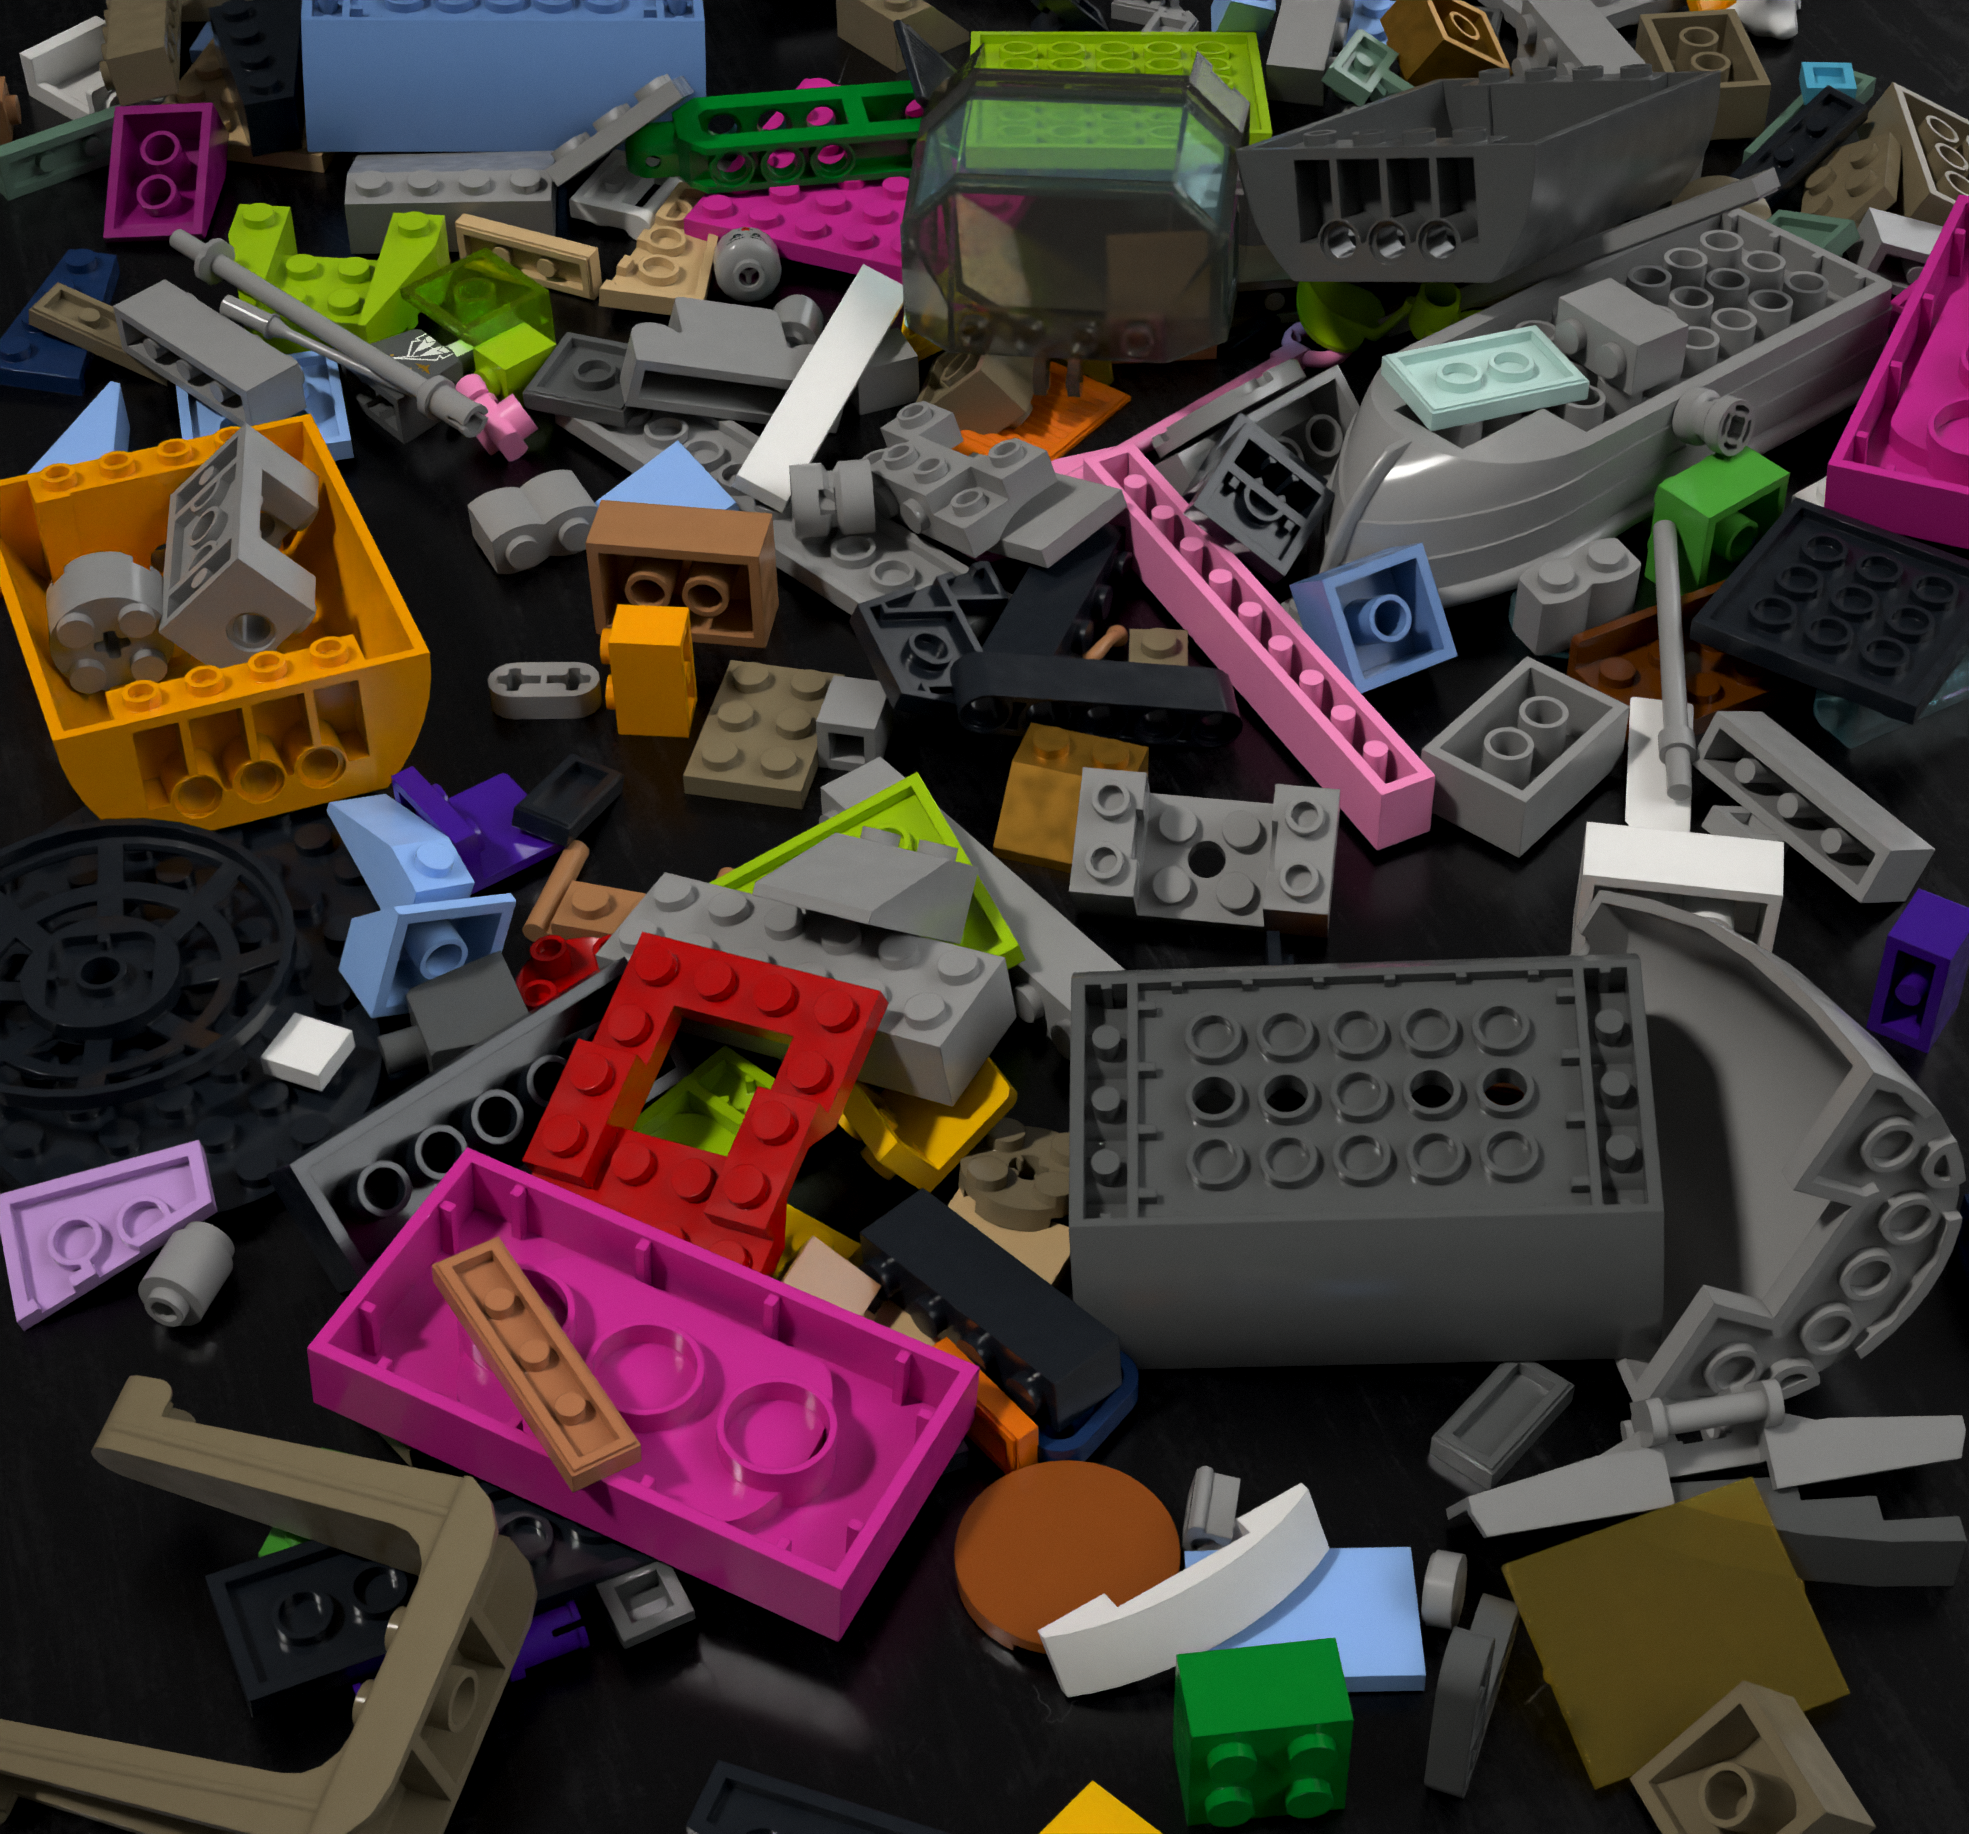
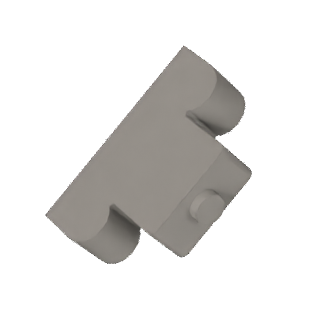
[620,297,844,433]

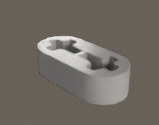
[488,662,602,720]

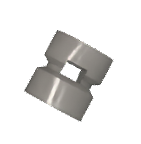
[789,459,875,539]

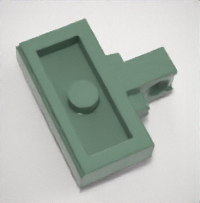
[1321,29,1414,107]

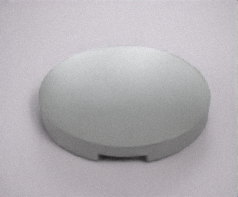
[1151,358,1306,459]

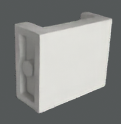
[19,16,167,120]

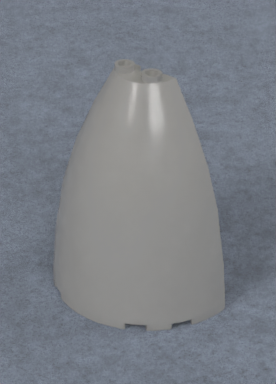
[1570,890,1966,1405]

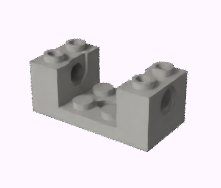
[159,423,320,668]
[1069,767,1340,938]

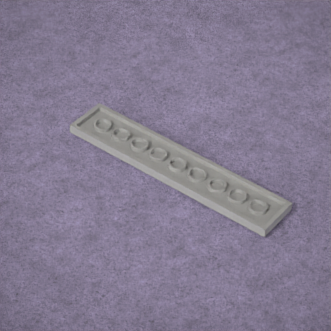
[555,408,1012,638]

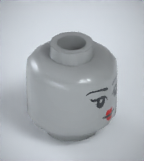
[713,227,782,303]

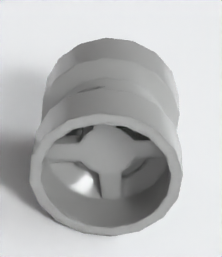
[1672,387,1755,456]

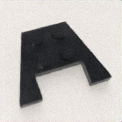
[849,561,1008,723]

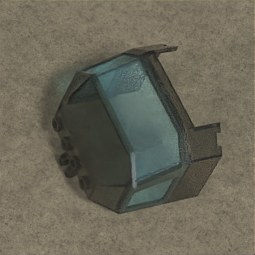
[900,43,1250,397]

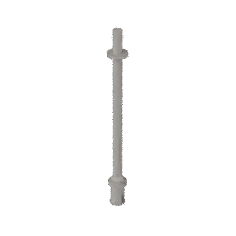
[169,229,488,438]

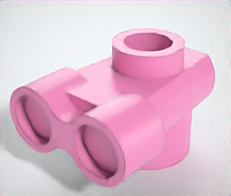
[456,374,538,462]

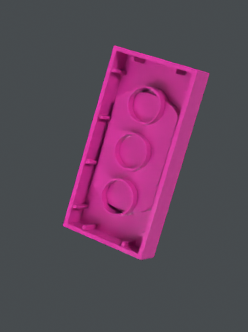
[1824,194,1969,549]
[307,1147,980,1642]

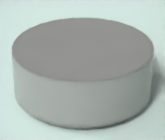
[1421,1550,1467,1630]

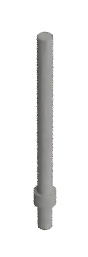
[1653,520,1696,800]

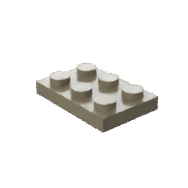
[683,660,845,810]

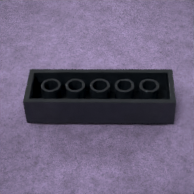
[266,957,694,1293]

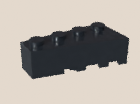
[208,0,305,157]

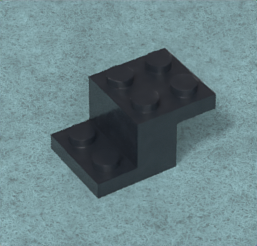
[1182,412,1335,585]

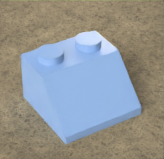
[338,893,516,1018]

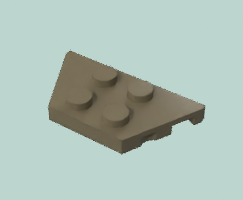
[1801,132,1902,228]

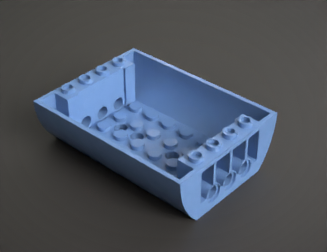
[301,0,706,152]

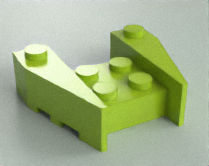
[228,203,451,354]

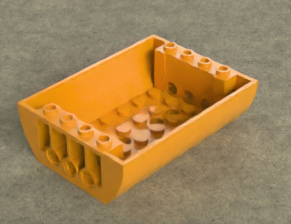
[0,413,431,831]

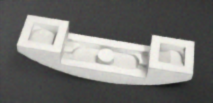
[1038,1483,1330,1697]

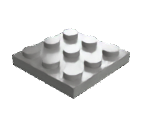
[546,74,694,187]

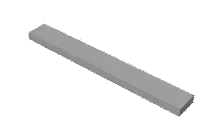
[1377,167,1781,338]

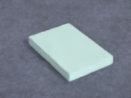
[1381,325,1590,431]

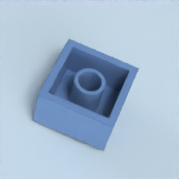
[1289,542,1458,693]

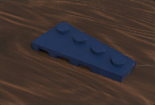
[0,249,120,396]

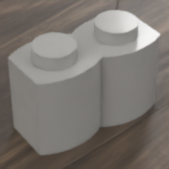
[467,470,598,574]
[1512,538,1641,655]

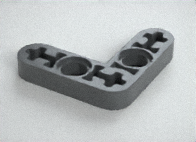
[1424,1593,1522,1799]

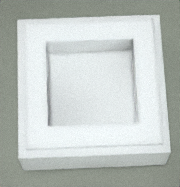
[260,1013,355,1091]

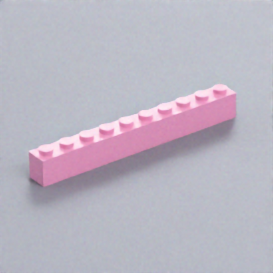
[1083,443,1435,851]

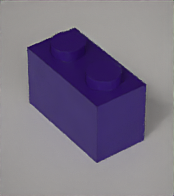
[1866,888,1969,1054]

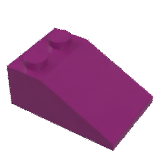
[103,102,229,243]

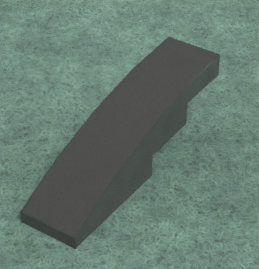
[1636,1477,1967,1587]

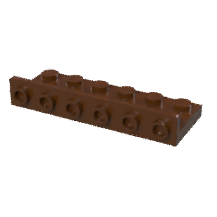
[1567,580,1818,744]

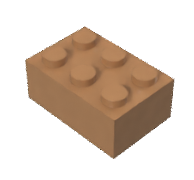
[585,500,779,648]

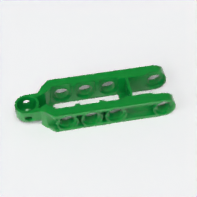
[625,80,958,194]

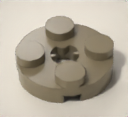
[958,1117,1070,1232]

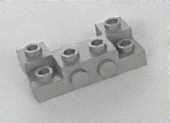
[862,401,1058,558]

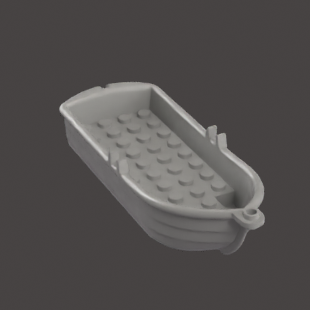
[1280,208,1892,629]

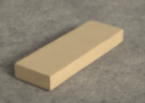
[455,213,602,300]

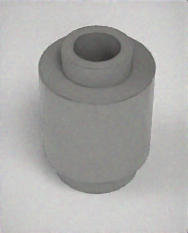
[773,294,824,348]
[138,1221,235,1327]

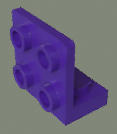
[391,766,565,895]

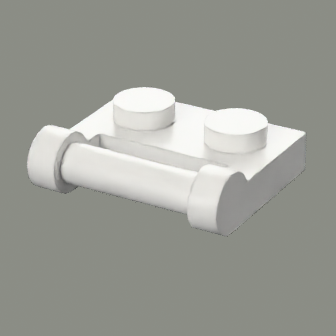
[569,149,685,240]

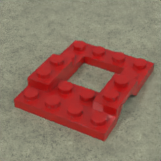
[522,932,889,1278]

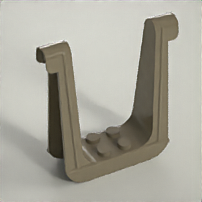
[0,1375,538,1834]

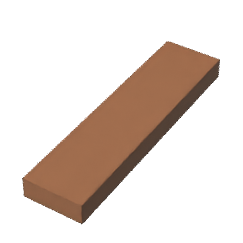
[432,1236,641,1493]

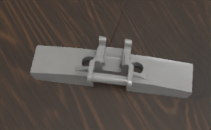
[1446,1379,1966,1538]

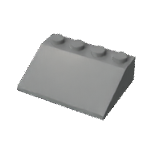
[344,151,557,254]

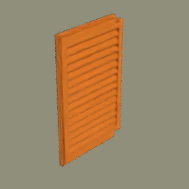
[952,361,1131,461]

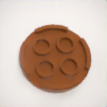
[954,1460,1180,1654]

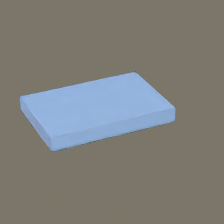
[1184,1547,1426,1692]

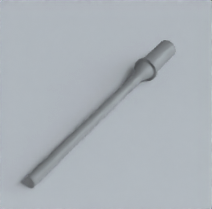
[220,295,417,400]

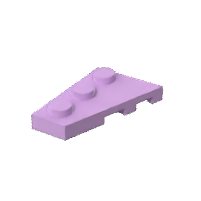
[0,1140,218,1331]

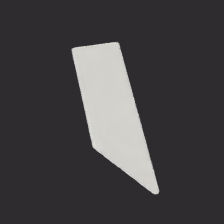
[1625,697,1694,832]

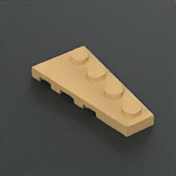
[599,182,718,316]

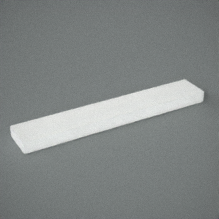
[732,264,911,513]

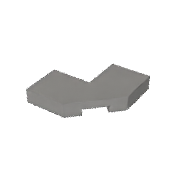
[1111,0,1199,32]

